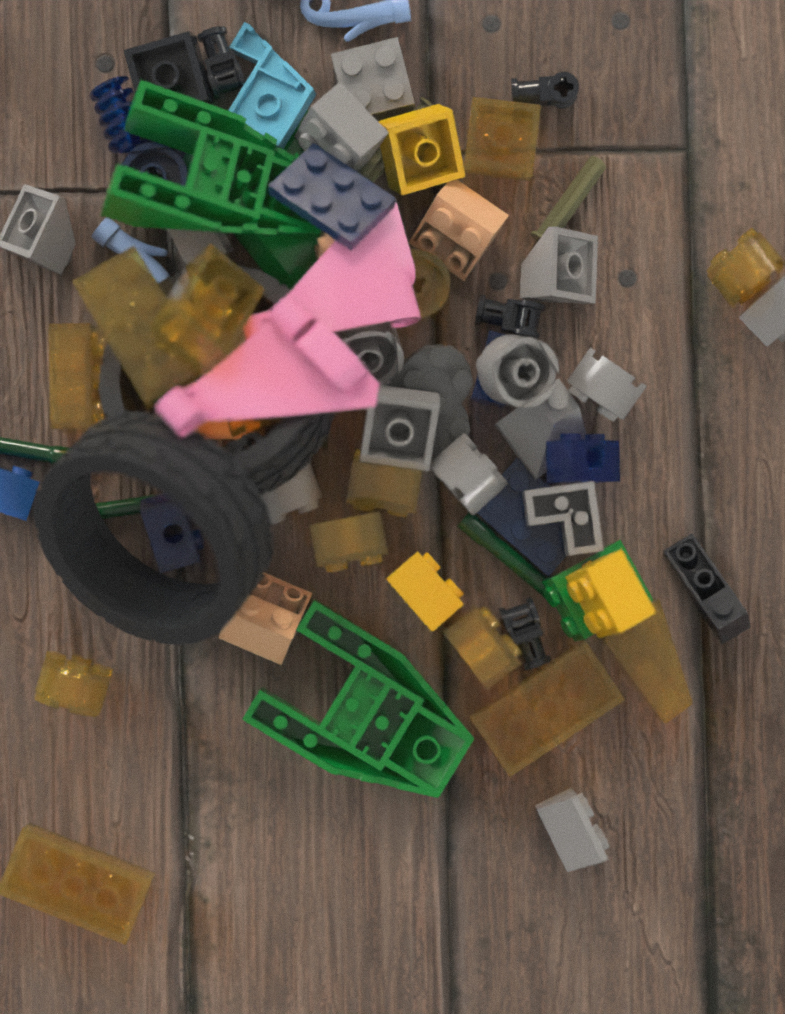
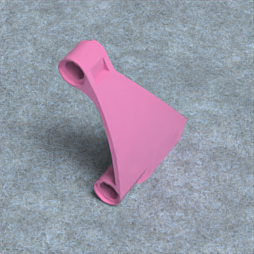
[242,203,421,341]
[156,295,379,437]

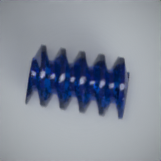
[89,76,151,153]

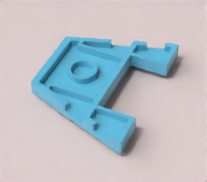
[228,22,316,149]

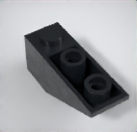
[663,533,751,644]

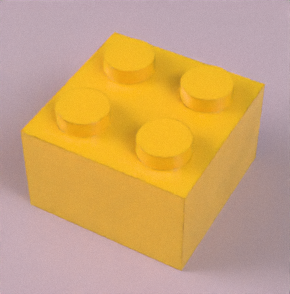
[378,104,466,196]
[565,550,656,638]
[386,551,464,632]

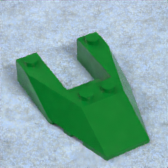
[100,80,321,237]
[242,599,475,798]

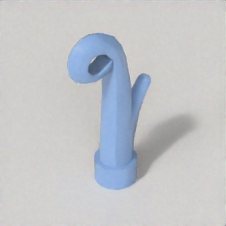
[300,0,411,42]
[91,218,172,283]

